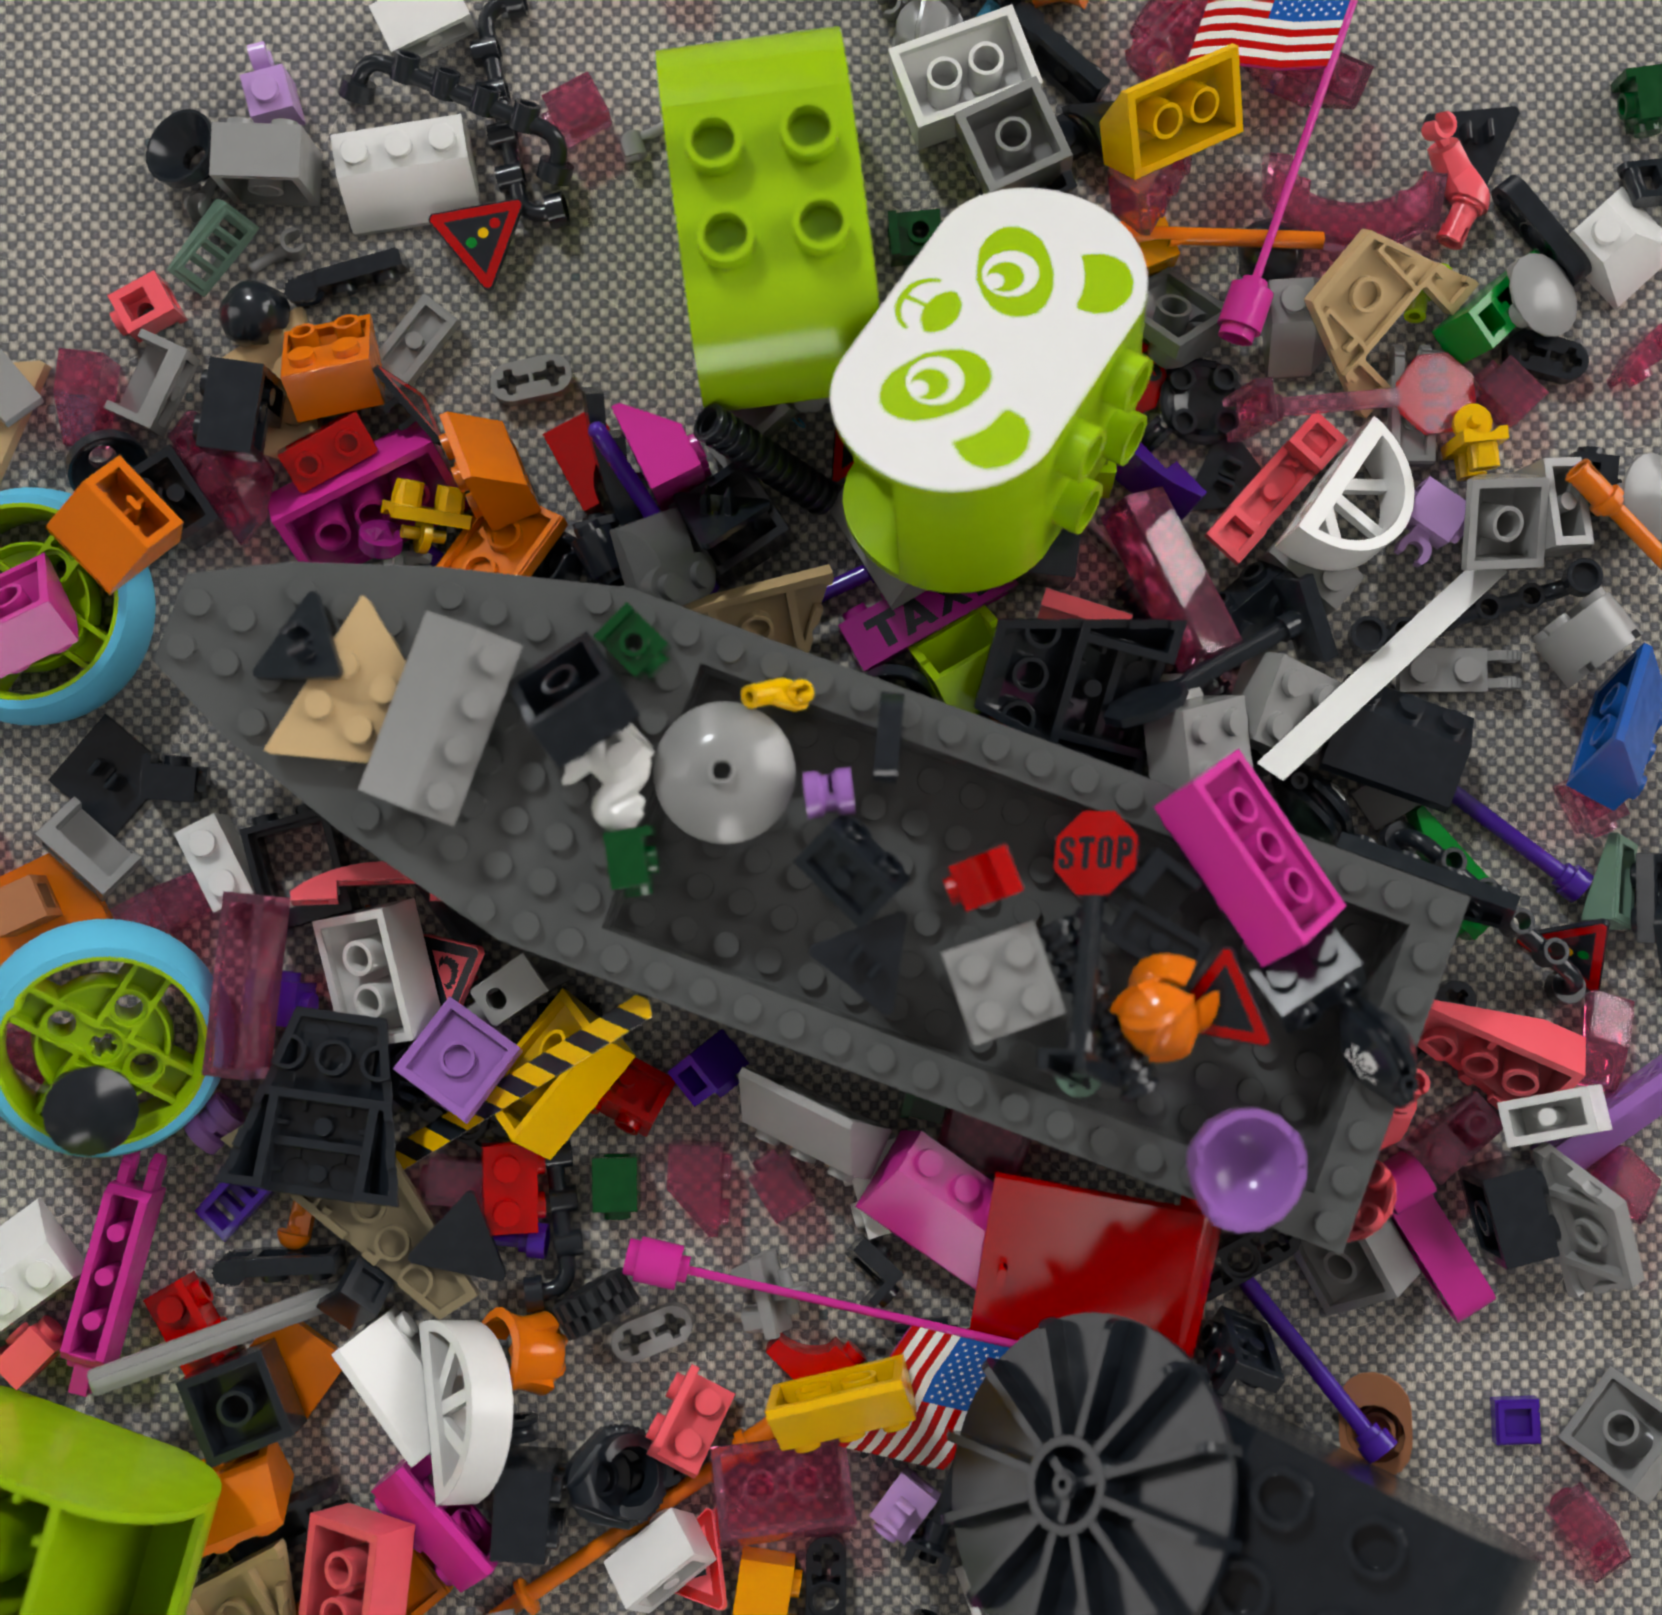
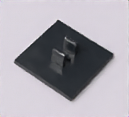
[48,714,164,837]

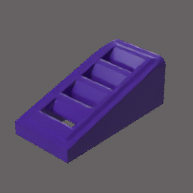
[195,1183,276,1242]

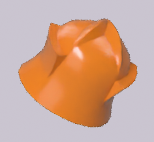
[1110,954,1219,1063]
[481,1307,568,1396]

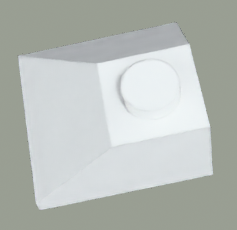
[1569,186,1662,310]

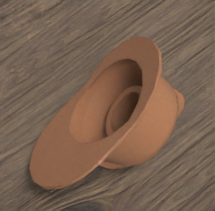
[1338,1372,1413,1475]

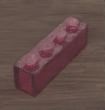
[1100,486,1243,673]
[202,891,291,1080]

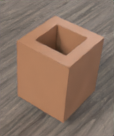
[0,875,63,938]

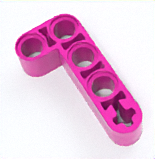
[1382,1151,1496,1323]

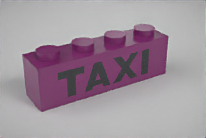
[838,579,1019,674]

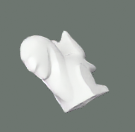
[561,722,655,832]

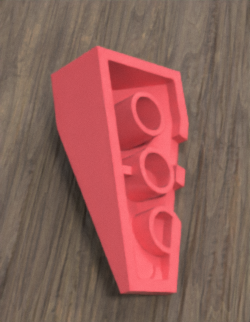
[1417,1000,1586,1110]

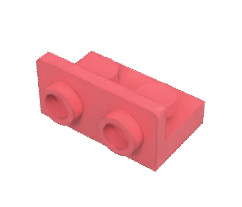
[645,1364,735,1479]

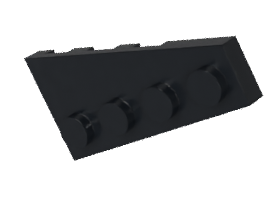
[1336,831,1521,931]

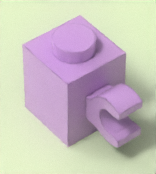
[239,41,306,125]
[1394,476,1466,568]
[869,1465,941,1545]

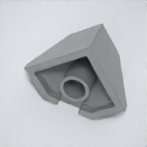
[1262,277,1328,380]

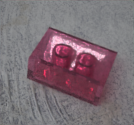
[710,1438,857,1549]

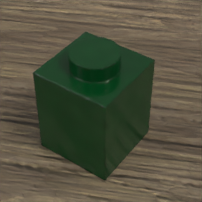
[592,1153,642,1220]

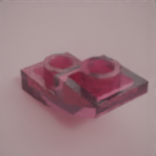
[1606,322,1662,389]
[1578,990,1635,1093]

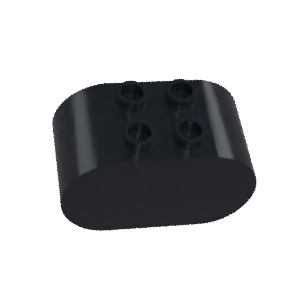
[1200,1386,1542,1615]

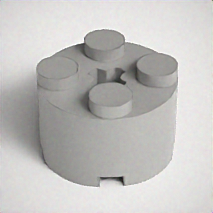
[1532,586,1643,689]

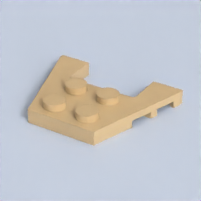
[1304,228,1479,418]

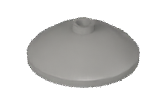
[653,702,796,844]

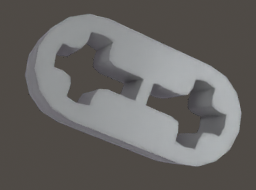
[490,354,574,406]
[611,1301,694,1363]

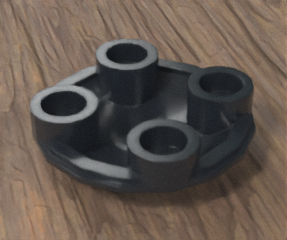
[1159,358,1244,445]
[42,1066,139,1156]

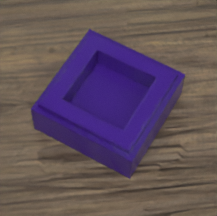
[1490,1395,1541,1445]

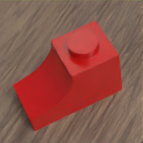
[543,412,610,515]
[942,844,1024,912]
[766,1332,867,1380]

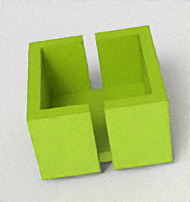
[908,605,998,715]

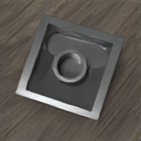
[1143,267,1224,369]
[609,507,716,606]

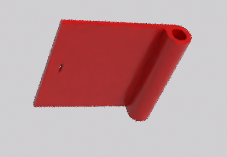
[969,1172,1222,1361]

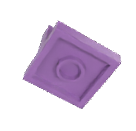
[393,996,523,1124]

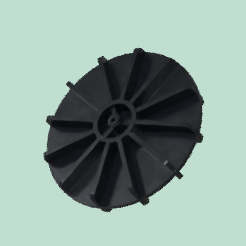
[941,1312,1245,1615]

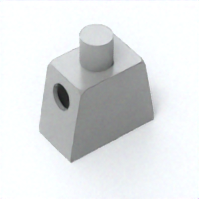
[465,951,571,1027]

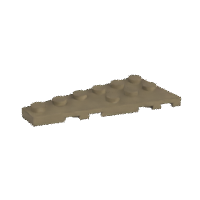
[221,1125,480,1320]

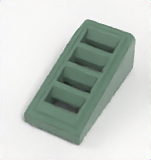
[166,198,259,297]
[1581,832,1638,930]

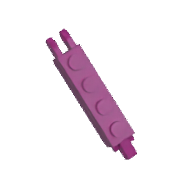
[60,1151,168,1397]

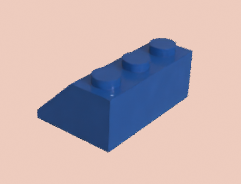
[1566,642,1662,811]

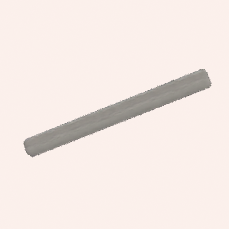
[87,1279,341,1396]

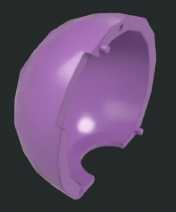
[1187,1108,1307,1233]

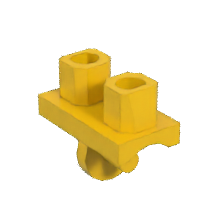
[1441,403,1509,481]
[381,478,472,554]

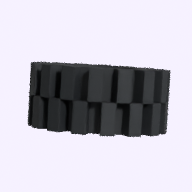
[551,1267,639,1341]

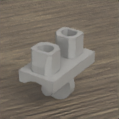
[731,1248,809,1340]

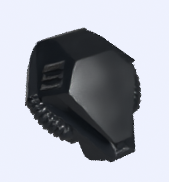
[566,1423,683,1530]

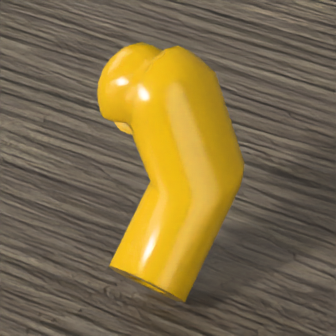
[741,678,815,712]

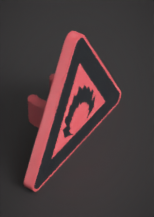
[424,934,484,1007]

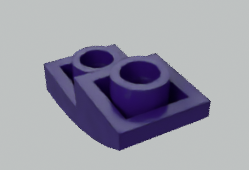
[1115,442,1207,521]

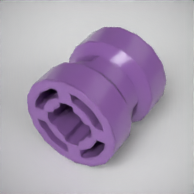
[803,767,856,820]
[183,1092,246,1155]

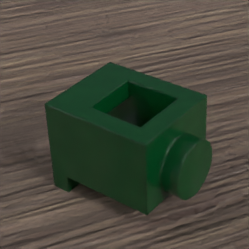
[1610,64,1662,139]
[887,208,944,267]
[593,602,672,681]
[602,825,660,898]

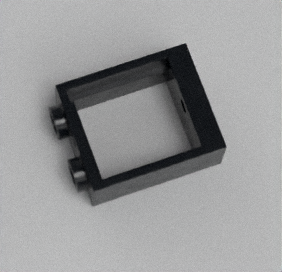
[239,803,362,933]

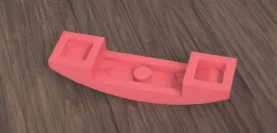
[1204,410,1348,566]
[290,861,441,906]

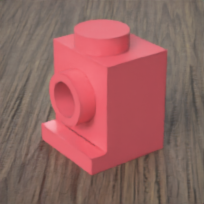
[107,270,188,343]
[0,1315,64,1390]

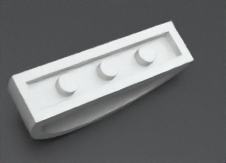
[1275,416,1415,571]
[419,1320,513,1506]

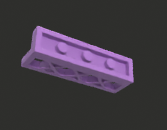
[1530,1054,1662,1170]

